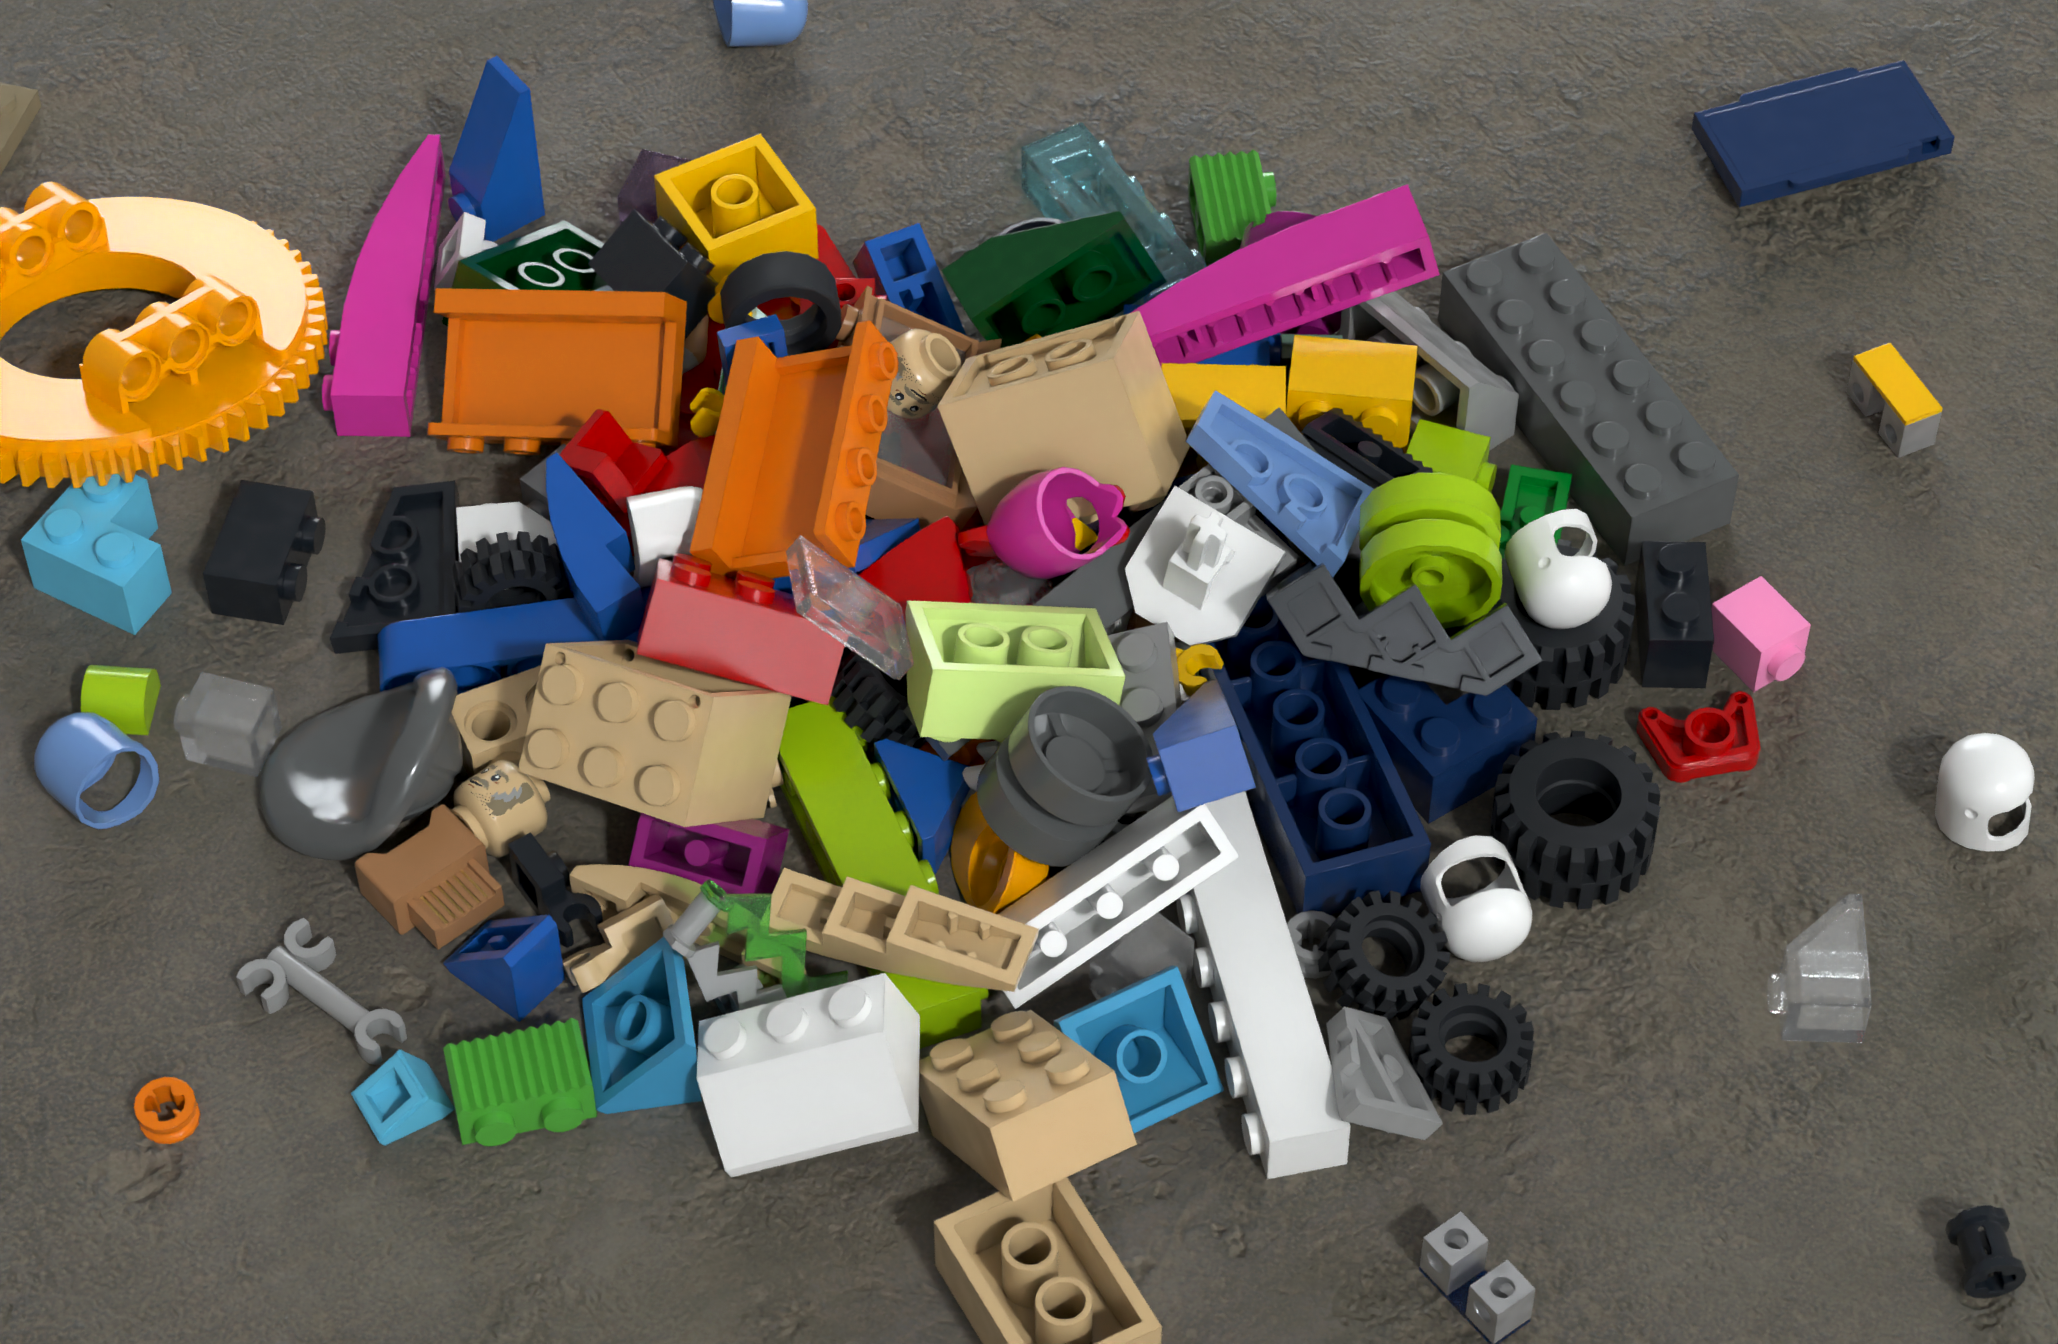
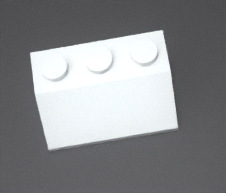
[696,973,920,1178]

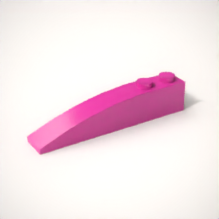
[322,135,446,437]
[1131,184,1440,366]

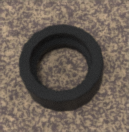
[720,251,842,356]

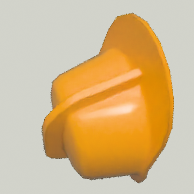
[951,792,1050,914]

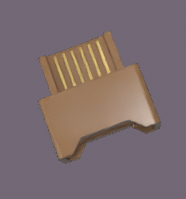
[355,804,505,950]

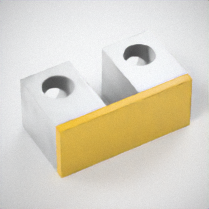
[1846,343,1943,458]

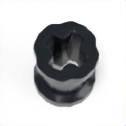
[1945,1205,2027,1299]

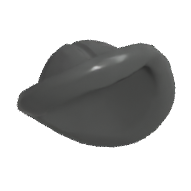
[260,667,463,860]

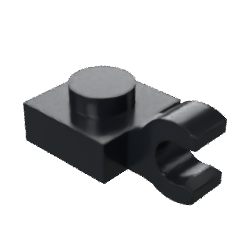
[508,832,603,948]

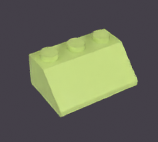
[905,600,1125,743]

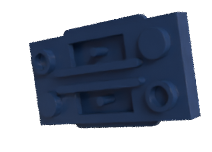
[1692,60,1955,208]

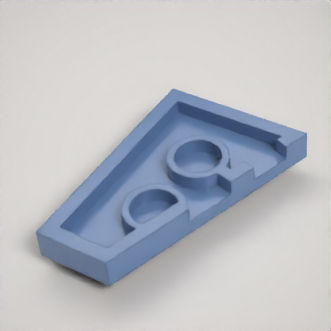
[1186,390,1374,577]

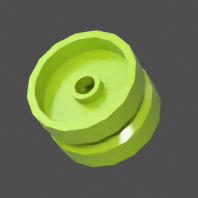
[1359,472,1502,629]

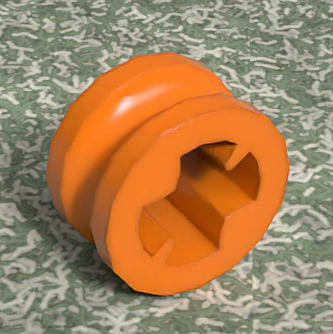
[134,1077,200,1144]

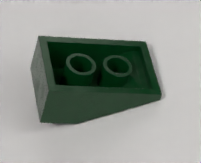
[941,210,1167,348]
[442,220,614,326]

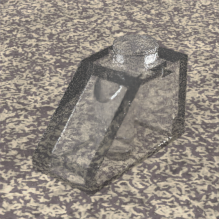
[1767,894,1872,1043]

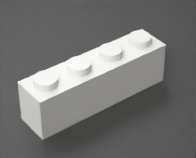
[997,796,1239,1009]

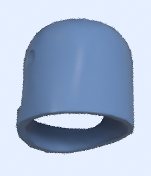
[713,0,808,47]
[34,712,159,829]

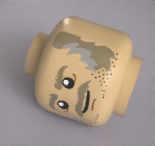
[887,328,961,421]
[451,760,550,858]

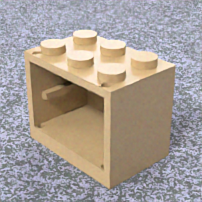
[937,311,1190,525]
[518,640,791,827]

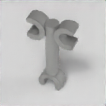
[236,918,407,1066]

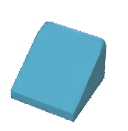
[351,1049,455,1146]

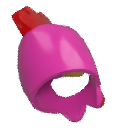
[958,467,1130,579]

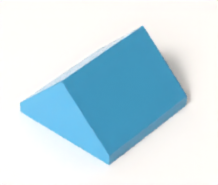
[582,937,702,1114]
[1054,965,1224,1133]

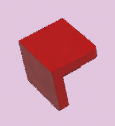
[559,409,668,514]

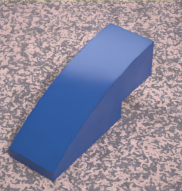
[546,452,645,641]

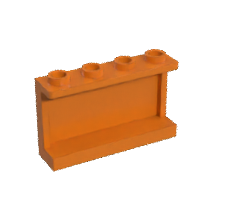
[427,288,687,455]
[689,320,898,579]

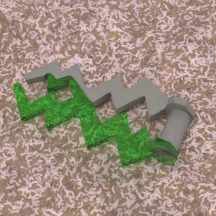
[662,879,848,1011]

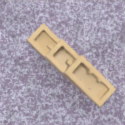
[759,868,1039,992]

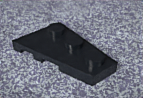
[330,480,460,654]

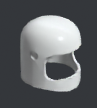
[626,486,703,588]
[1504,509,1612,629]
[1935,733,2035,852]
[1420,835,1532,962]

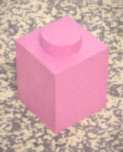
[1711,576,1811,692]

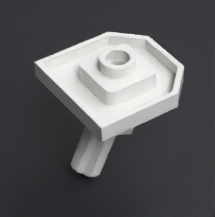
[1125,486,1287,646]

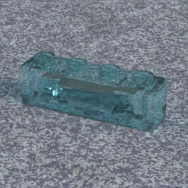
[1021,122,1207,312]

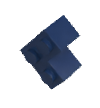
[1358,674,1538,824]

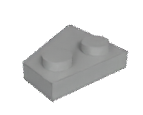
[1326,1006,1443,1140]

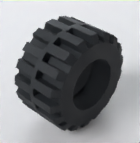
[1500,539,1636,710]
[1489,730,1661,909]

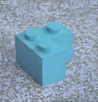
[21,474,172,635]

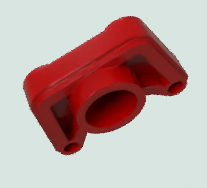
[1636,691,1761,783]

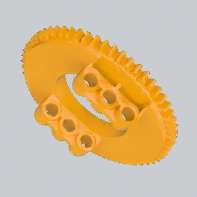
[0,182,328,488]

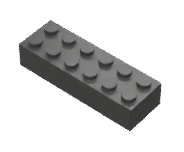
[1438,233,1739,566]

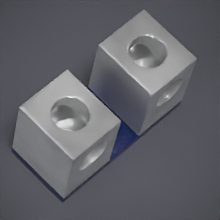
[1419,1212,1535,1344]

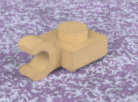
[563,894,687,993]

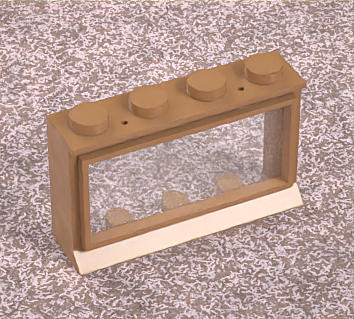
[836,286,1002,532]

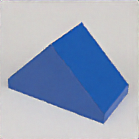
[874,739,971,874]
[443,914,565,1022]

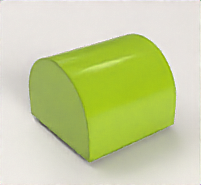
[81,665,161,735]

